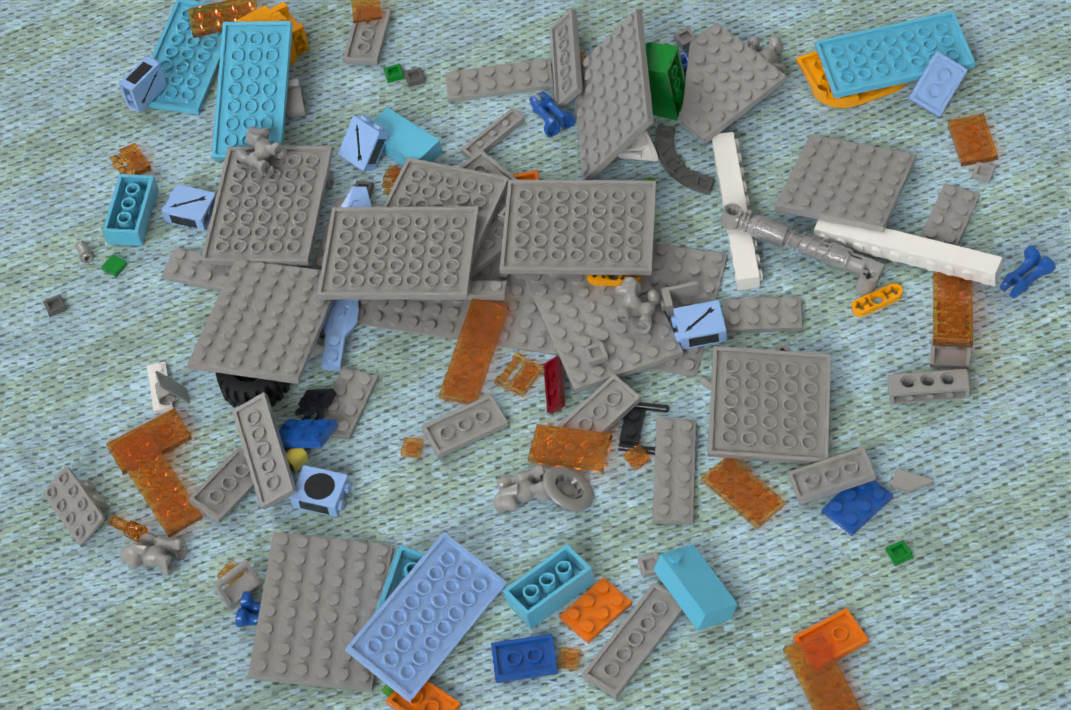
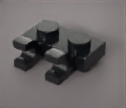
[294,388,337,420]

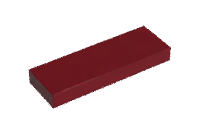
[543,356,565,414]

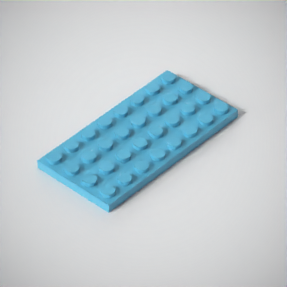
[146,0,242,115]
[815,11,975,99]
[212,21,293,159]

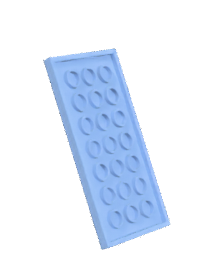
[345,532,507,703]

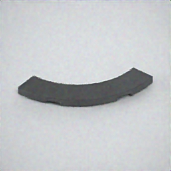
[655,125,715,195]

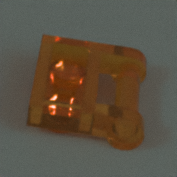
[494,352,544,397]

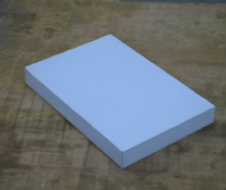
[908,51,968,117]

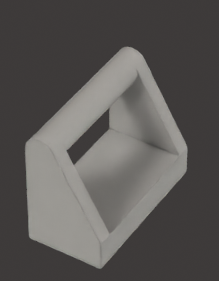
[930,336,972,370]
[213,559,263,610]

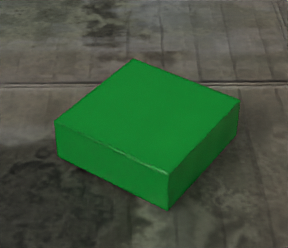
[383,64,405,83]
[101,254,128,277]
[885,540,913,566]

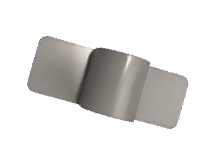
[155,371,190,405]

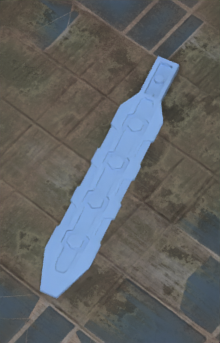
[321,187,372,371]

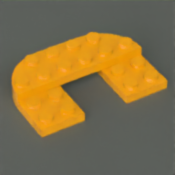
[796,51,908,108]

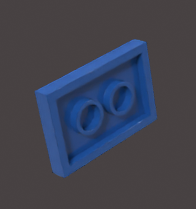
[279,419,339,448]
[822,480,893,536]
[491,634,558,683]

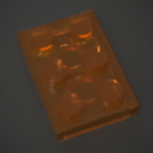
[947,114,998,167]

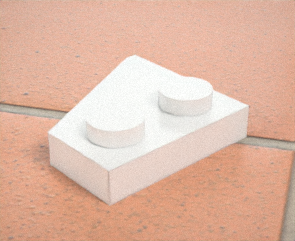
[618,131,658,161]

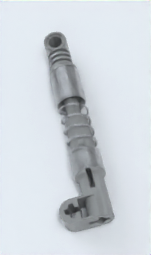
[721,203,885,295]

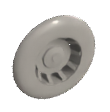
[543,466,594,511]

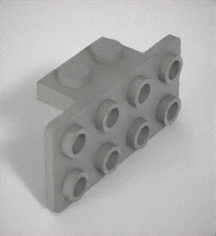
[44,467,109,545]

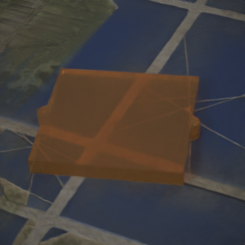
[351,0,382,23]

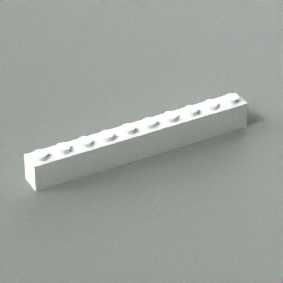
[712,132,763,290]
[814,220,1003,286]

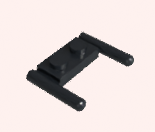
[618,402,670,455]

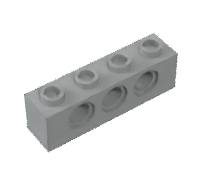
[887,369,970,404]

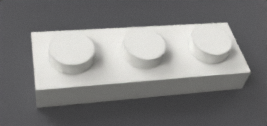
[147,361,174,414]

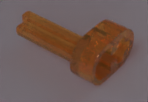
[108,515,148,543]

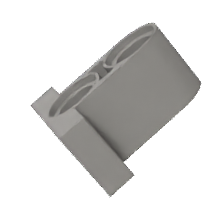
[286,78,306,119]

